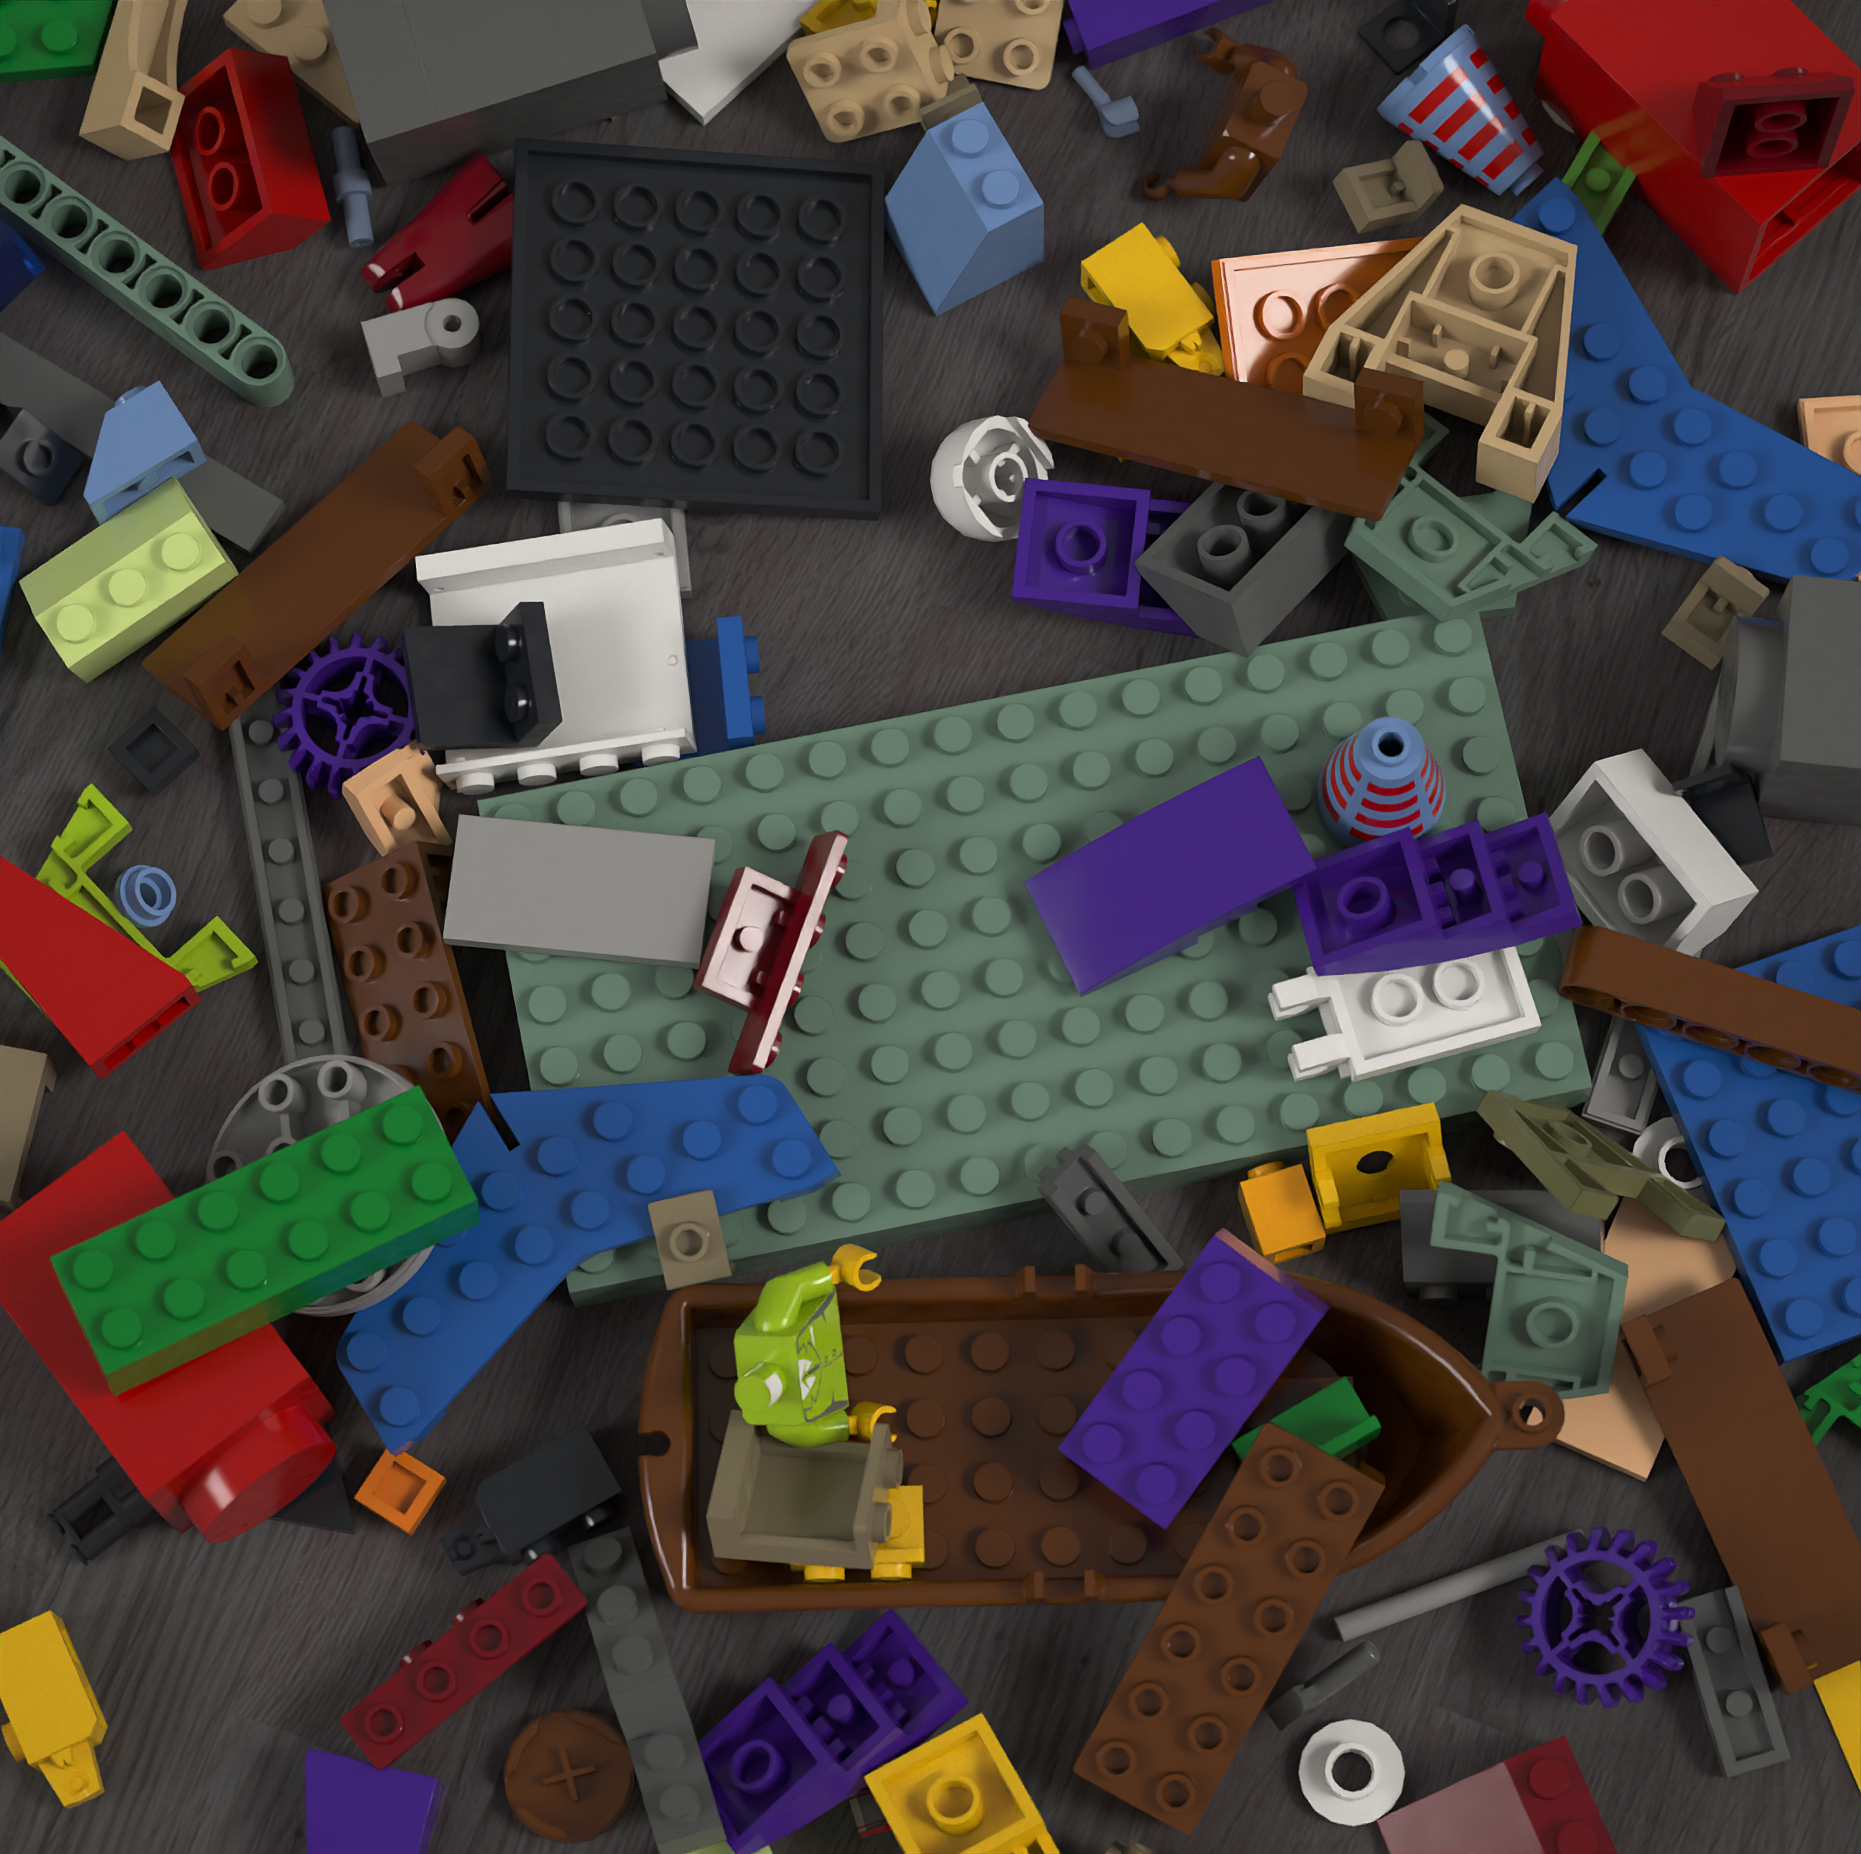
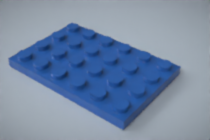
[1633,925,1861,1367]

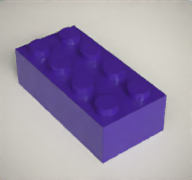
[1058,1228,1330,1530]

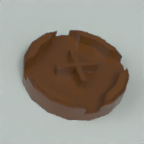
[503,1709,636,1844]

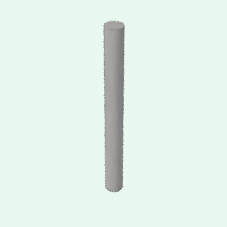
[1334,1528,1585,1642]

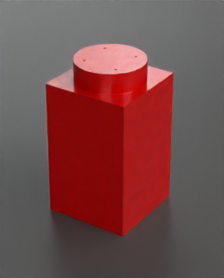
[1525,0,1861,295]
[0,1130,339,1544]

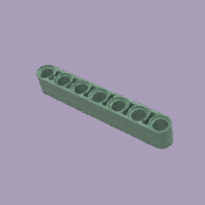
[0,135,295,408]

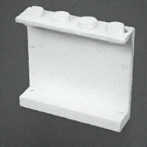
[415,518,697,795]

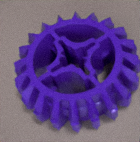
[272,632,425,800]
[1514,1527,1696,1708]

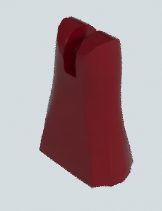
[359,151,513,314]

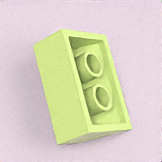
[19,476,239,684]

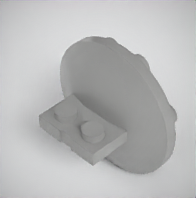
[205,1055,445,1317]

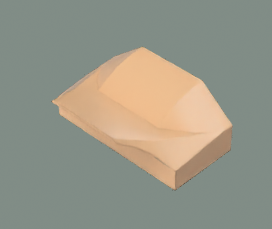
[342,739,453,857]

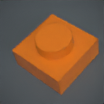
[354,1448,447,1537]

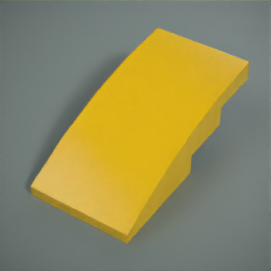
[864,1712,1060,1854]

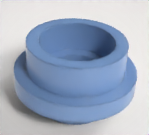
[115,865,176,929]

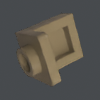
[1332,139,1444,234]
[1661,555,1770,670]

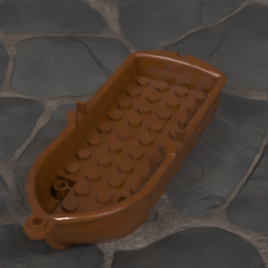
[638,1264,1565,1614]

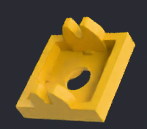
[1306,1102,1452,1235]

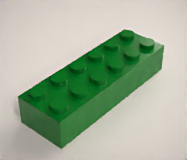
[50,1085,480,1397]

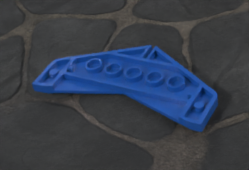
[1510,176,1861,586]
[336,1074,841,1457]

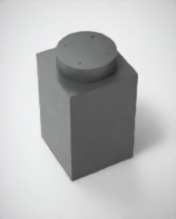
[322,0,699,187]
[1715,575,1861,827]

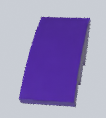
[1011,478,1262,645]
[1025,756,1317,998]
[1292,812,1583,976]
[698,1609,970,1854]

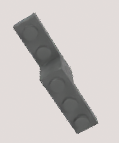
[567,1526,727,1854]

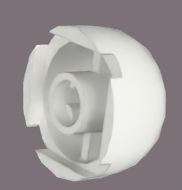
[930,415,1054,542]

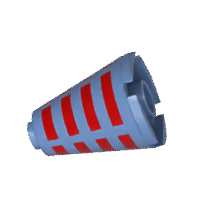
[1376,24,1545,196]
[1317,717,1446,847]

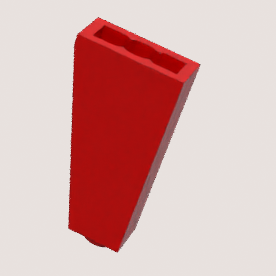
[0,856,202,1081]

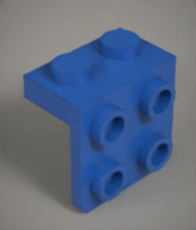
[631,616,767,769]

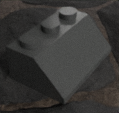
[1135,481,1355,658]
[1400,1190,1605,1306]

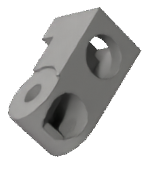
[361,298,482,398]

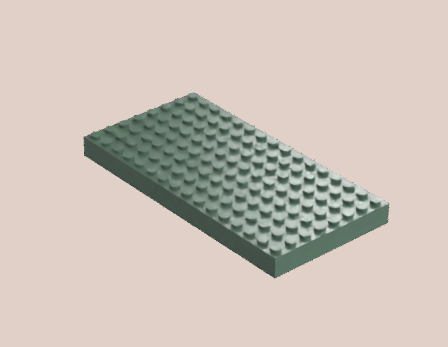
[477,609,1593,1308]

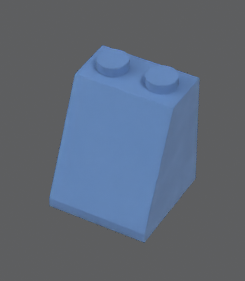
[884,102,1044,317]

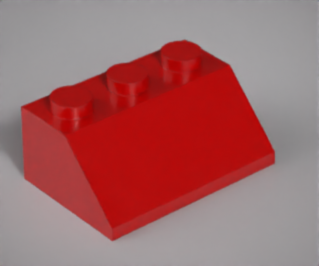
[170,48,331,270]

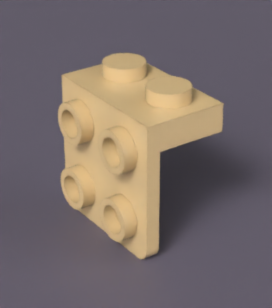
[786,0,954,143]
[934,0,1065,90]

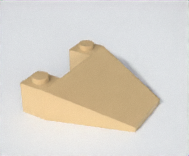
[1303,204,1577,503]

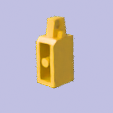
[1081,222,1225,377]
[0,1610,108,1809]

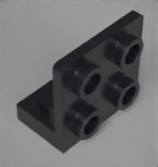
[400,602,563,751]

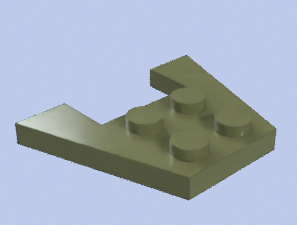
[1477,1090,1726,1242]

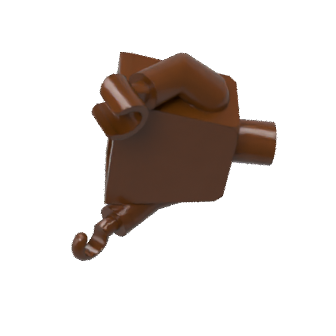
[1141,27,1309,202]

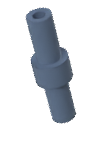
[331,126,374,249]

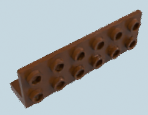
[1028,296,1425,521]
[142,422,495,731]
[321,840,520,1151]
[1619,1278,1861,1695]
[1074,1421,1385,1837]

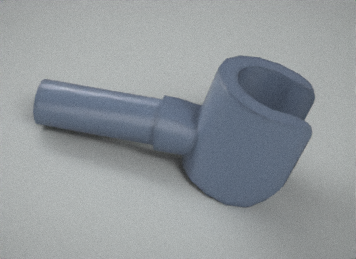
[1072,66,1140,139]

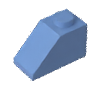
[83,381,207,525]

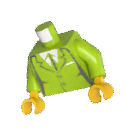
[734,1244,897,1448]

